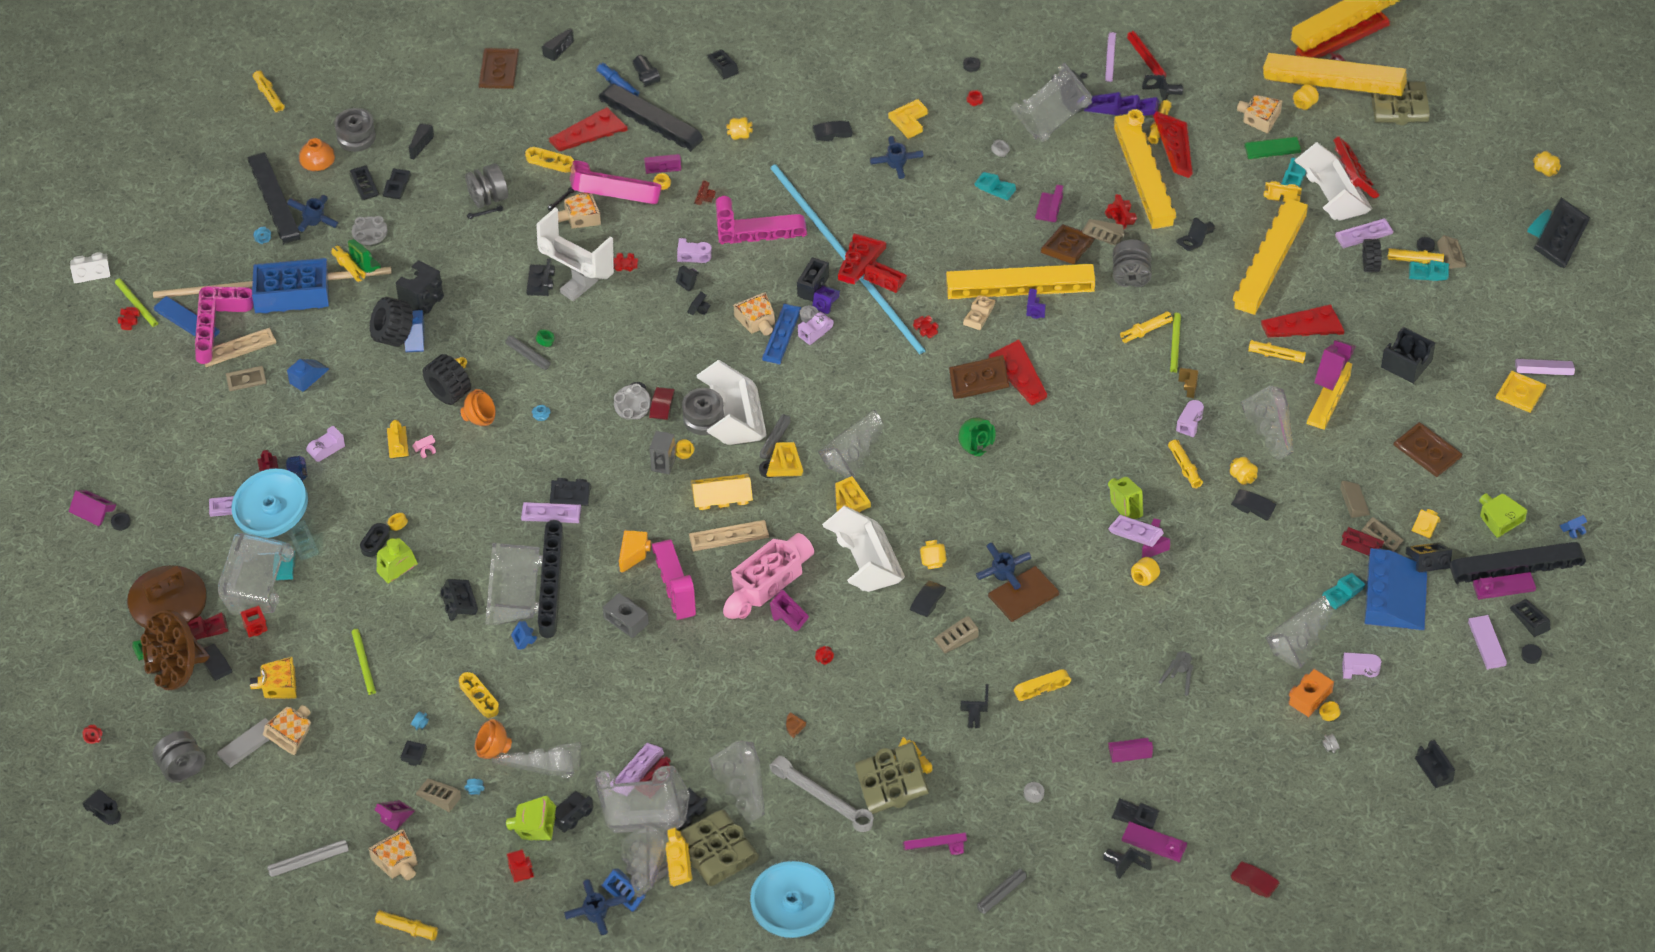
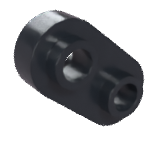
[360,523,390,557]

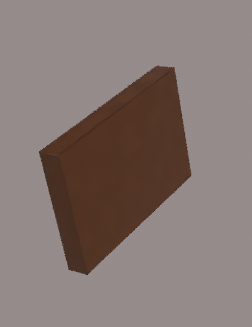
[479,48,519,89]
[1041,224,1095,264]
[949,355,1009,399]
[1394,422,1463,477]
[988,566,1059,622]

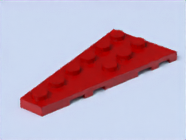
[1295,12,1390,59]

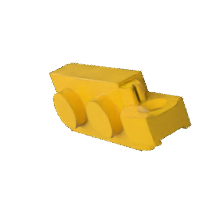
[666,828,692,887]

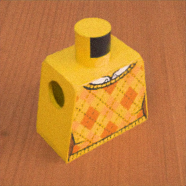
[250,657,297,699]

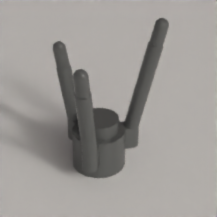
[1159,651,1193,696]

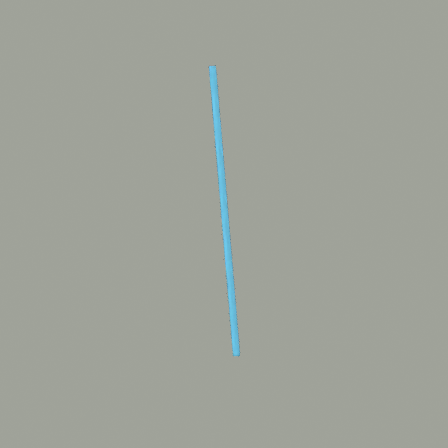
[771,164,925,354]

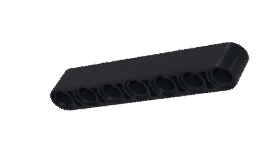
[599,83,703,152]
[247,152,301,245]
[538,520,564,638]
[1449,542,1586,584]

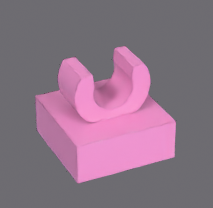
[412,435,436,458]

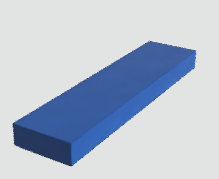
[153,296,220,338]
[762,304,801,364]

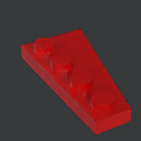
[549,107,627,152]
[1153,111,1193,178]
[1333,136,1380,199]
[838,233,886,285]
[1261,304,1344,337]
[989,339,1047,406]

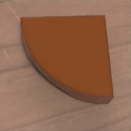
[786,712,806,738]

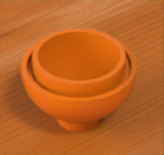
[299,138,335,171]
[461,389,495,426]
[475,719,512,759]

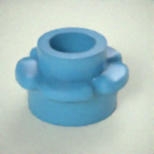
[253,227,271,244]
[532,405,551,421]
[411,711,429,730]
[465,779,485,794]

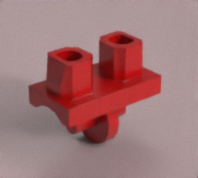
[1105,194,1137,229]

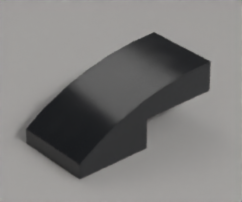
[812,121,853,141]
[382,168,411,199]
[1231,489,1277,521]
[910,580,946,617]
[203,644,233,681]
[1111,798,1159,829]

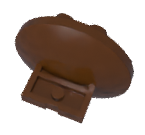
[127,565,207,628]
[141,610,209,690]

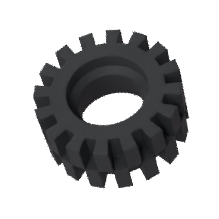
[1362,239,1382,272]

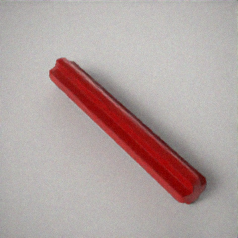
[1127,31,1166,78]

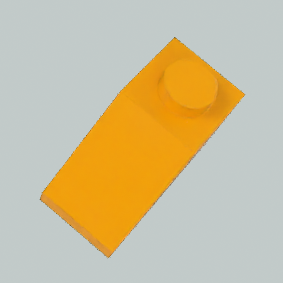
[619,530,651,572]

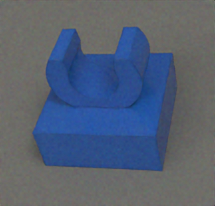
[1560,515,1587,539]
[511,621,537,649]

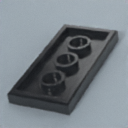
[1533,197,1590,268]

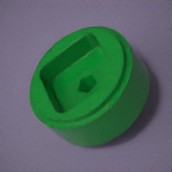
[535,329,555,347]

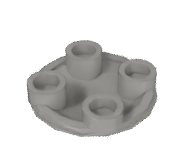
[352,216,388,245]
[614,384,651,420]

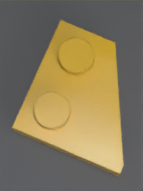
[766,442,803,477]
[835,476,871,512]

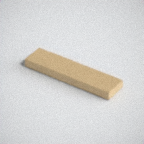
[205,327,276,367]
[689,520,769,551]

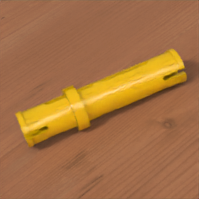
[253,71,284,112]
[1147,100,1172,144]
[331,246,366,282]
[1388,248,1444,264]
[1120,311,1173,343]
[1248,340,1306,364]
[1168,439,1203,488]
[375,910,438,941]

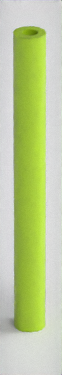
[115,278,159,327]
[1170,313,1181,373]
[351,629,376,695]

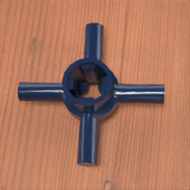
[870,136,923,179]
[287,195,339,232]
[976,543,1031,590]
[564,879,627,935]

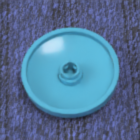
[232,469,308,538]
[750,861,835,938]

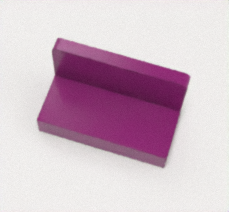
[644,154,681,174]
[1035,185,1064,223]
[1314,344,1346,391]
[69,490,117,526]
[1108,738,1153,763]

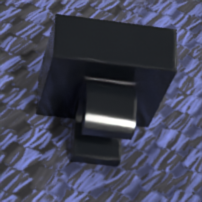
[676,265,699,292]
[687,291,711,315]
[400,740,427,766]

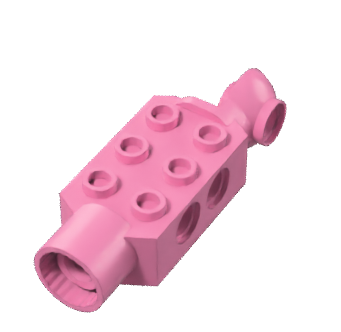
[723,533,814,619]

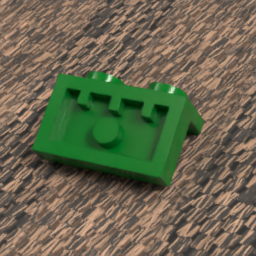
[348,239,381,273]

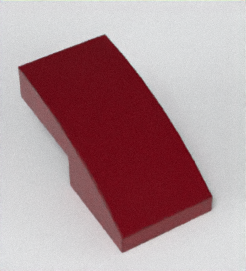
[649,387,675,420]
[187,612,229,640]
[1230,861,1280,898]

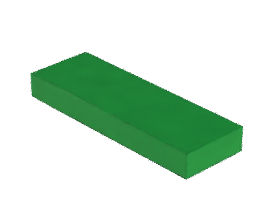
[1244,137,1301,159]

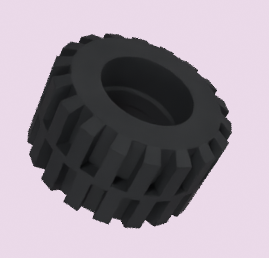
[369,297,413,347]
[422,354,471,405]

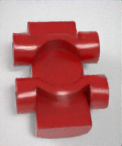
[613,253,638,271]
[118,307,140,330]
[913,315,939,338]

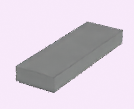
[217,718,270,768]

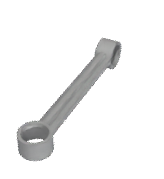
[770,756,873,832]

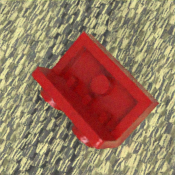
[864,261,907,293]

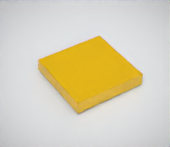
[1496,371,1546,413]

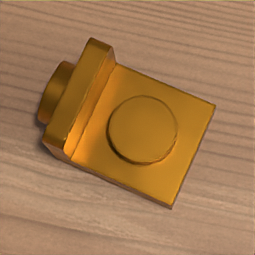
[1178,368,1198,398]

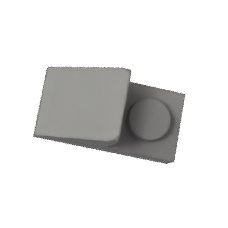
[560,269,598,301]

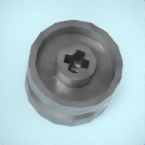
[334,108,376,152]
[682,388,724,435]
[152,731,206,783]

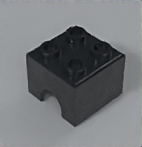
[395,260,444,316]
[1381,326,1436,384]

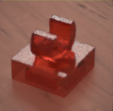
[694,180,716,205]

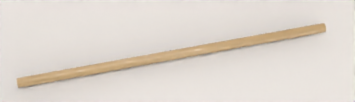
[153,267,392,299]

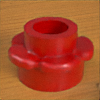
[966,90,984,106]
[815,646,834,665]
[83,724,103,744]

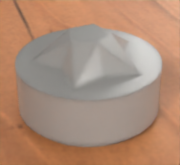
[991,140,1010,157]
[800,305,818,323]
[1024,782,1044,803]

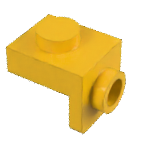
[1411,509,1441,539]

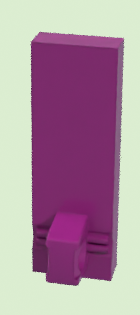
[1473,572,1536,600]
[1122,822,1188,862]
[902,832,967,855]

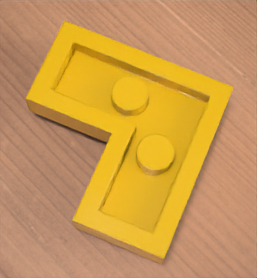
[889,99,928,139]

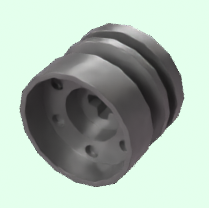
[465,163,508,208]
[1113,240,1152,287]

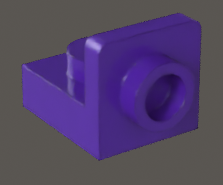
[812,286,840,314]
[1026,289,1046,319]

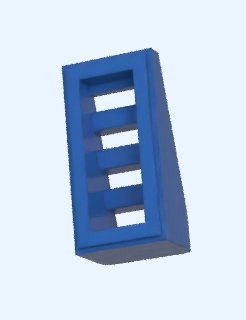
[602,868,646,912]

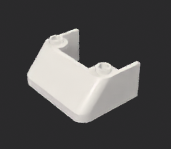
[1295,142,1372,221]
[537,208,614,279]
[697,360,766,445]
[822,506,905,592]

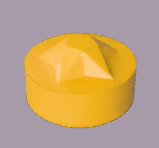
[675,439,694,459]
[387,513,408,531]
[1319,701,1341,721]

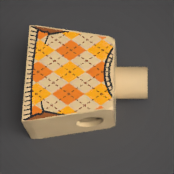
[1237,95,1282,133]
[558,192,601,228]
[734,292,775,336]
[263,706,311,755]
[369,829,417,880]

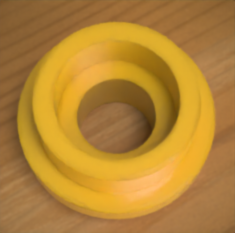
[1126,109,1144,126]
[653,173,671,190]

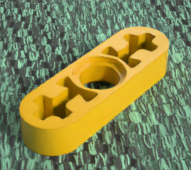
[525,147,574,172]
[1014,669,1071,701]
[459,672,499,718]

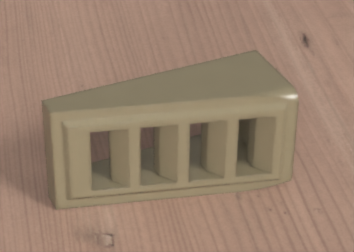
[1082,219,1124,245]
[1361,517,1404,552]
[934,616,978,654]
[416,779,461,812]

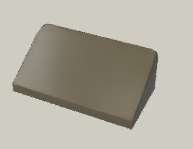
[1437,235,1467,269]
[226,366,267,391]
[1340,481,1370,518]

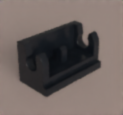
[1414,739,1455,789]

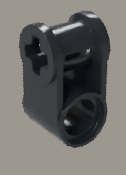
[82,789,121,825]

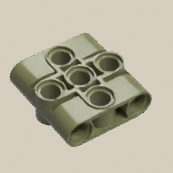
[1371,81,1429,125]
[855,742,929,814]
[681,810,759,886]

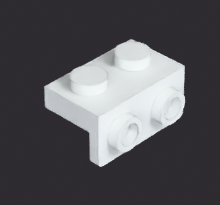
[70,252,110,283]

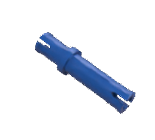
[597,63,639,97]

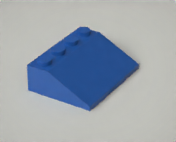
[252,258,329,313]
[1364,548,1427,630]

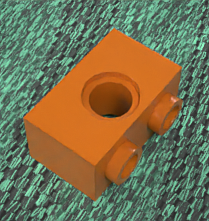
[1289,669,1334,717]

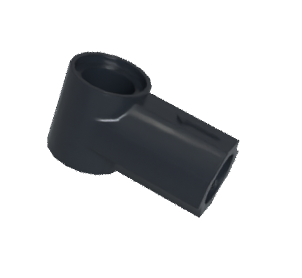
[632,54,660,87]

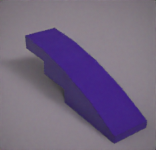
[1084,92,1159,116]

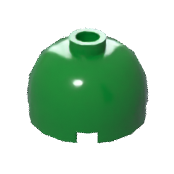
[958,417,996,456]

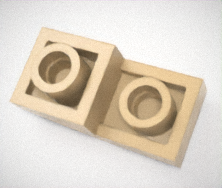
[963,295,996,330]

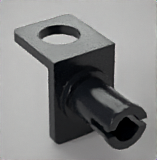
[1142,75,1183,101]
[1176,217,1215,251]
[960,684,989,729]
[1103,847,1152,879]

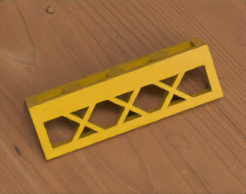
[1307,362,1352,430]

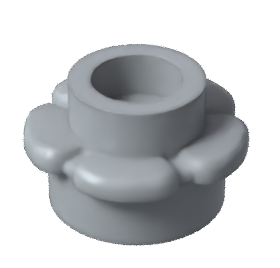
[1322,734,1340,753]

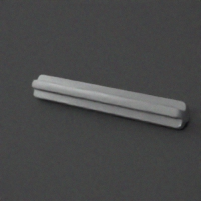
[268,840,348,877]

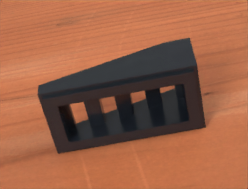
[542,28,574,61]
[707,49,739,80]
[409,123,434,160]
[350,165,379,201]
[1510,599,1551,638]

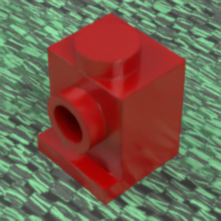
[240,605,267,638]
[506,849,534,883]

